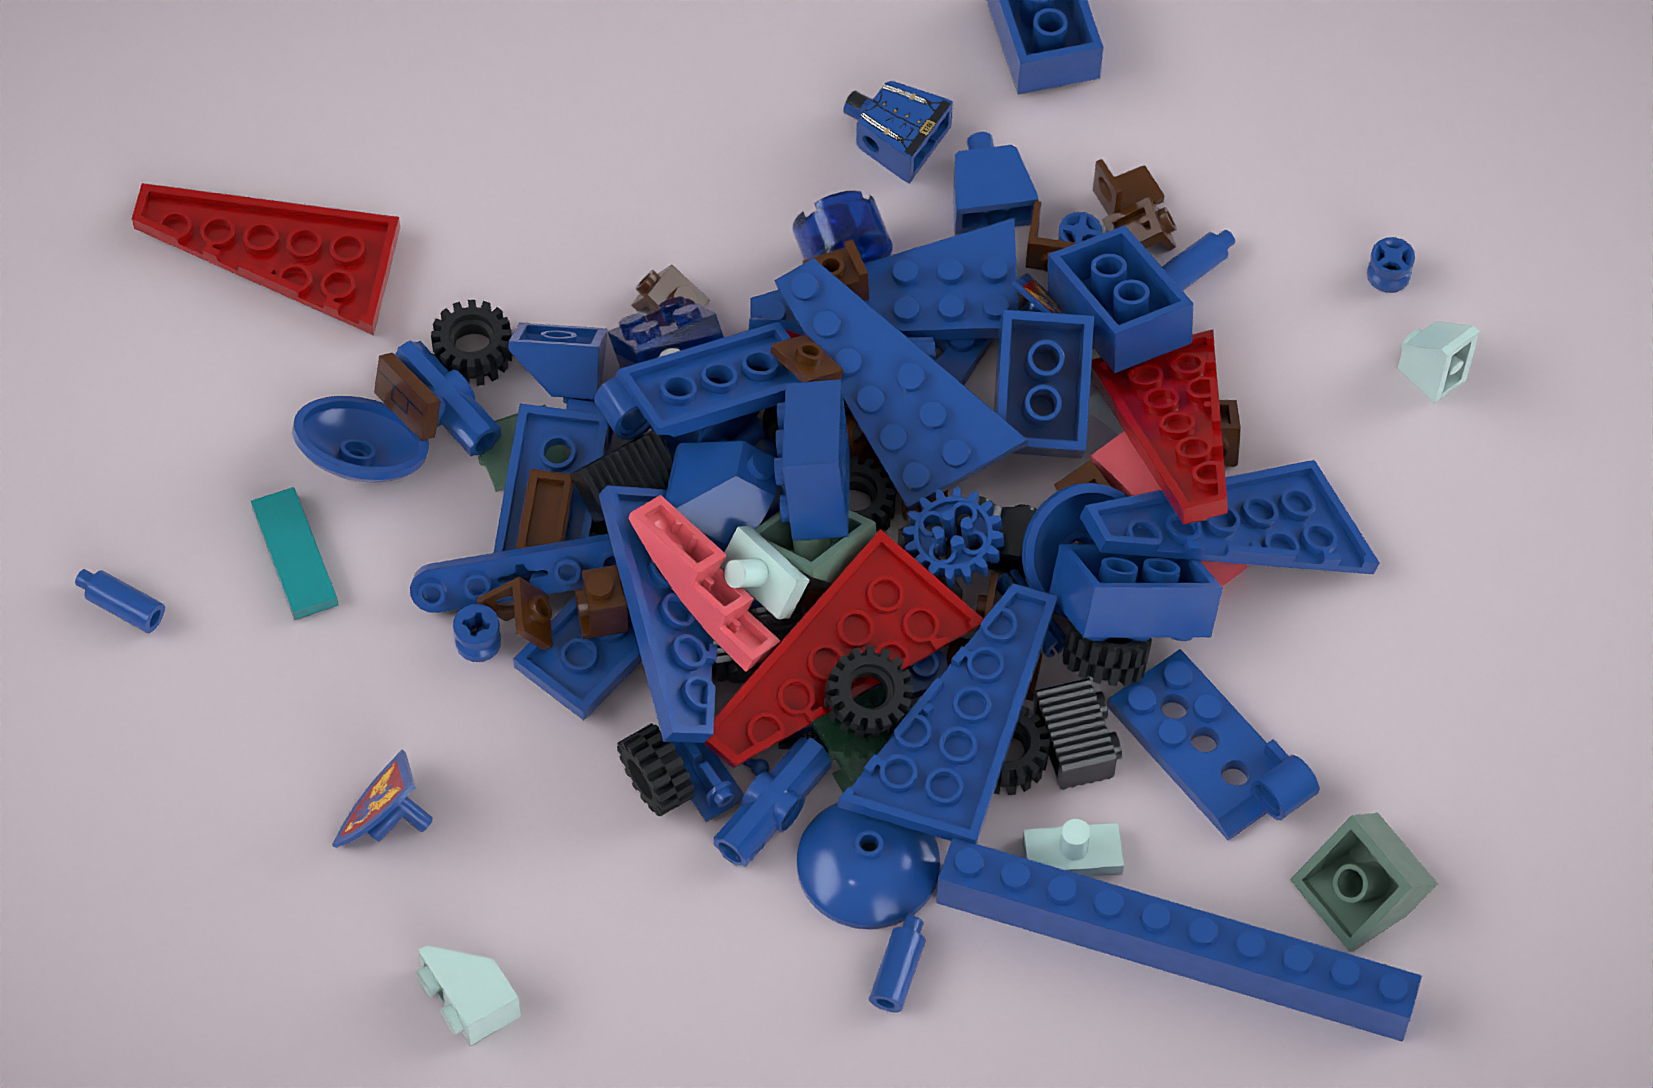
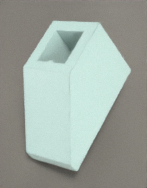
[416,945,521,1046]

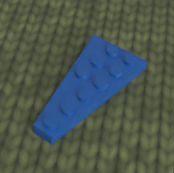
[750,218,1018,340]
[774,258,1028,511]
[1080,460,1380,575]
[599,485,717,743]
[838,583,1058,844]

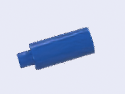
[1162,229,1235,291]
[75,569,165,633]
[869,915,926,1012]

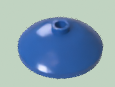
[292,396,429,483]
[1022,483,1128,619]
[797,802,940,929]

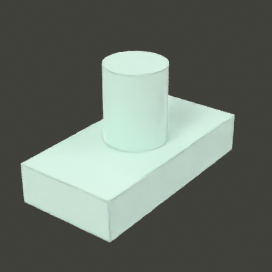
[721,526,810,619]
[1023,819,1124,876]

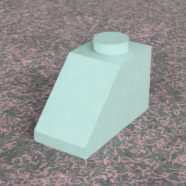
[1397,321,1480,404]

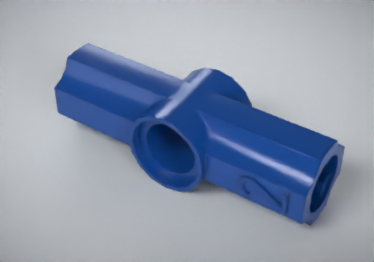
[395,340,502,457]
[714,737,833,867]

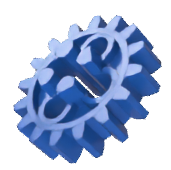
[903,487,1004,588]

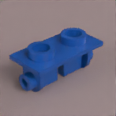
[669,742,744,822]

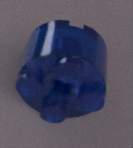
[792,190,893,263]

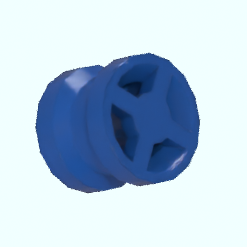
[1058,212,1102,243]
[1367,237,1415,293]
[453,604,501,662]

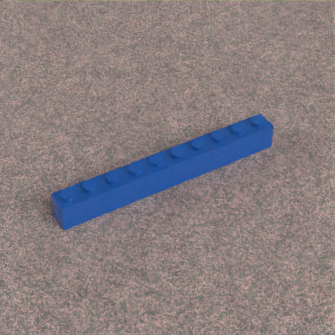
[936,837,1422,1042]

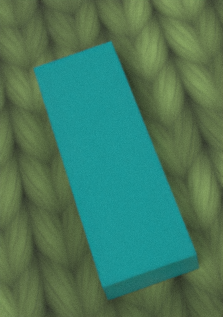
[251,487,338,620]

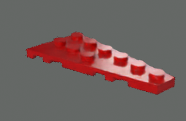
[131,183,401,336]
[1091,329,1228,524]
[704,529,984,769]

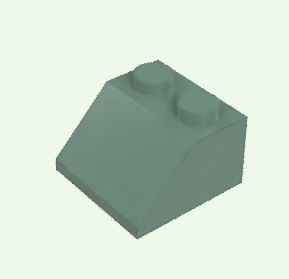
[754,510,877,583]
[1290,813,1438,952]

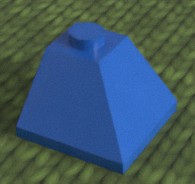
[508,323,608,404]
[665,441,777,551]

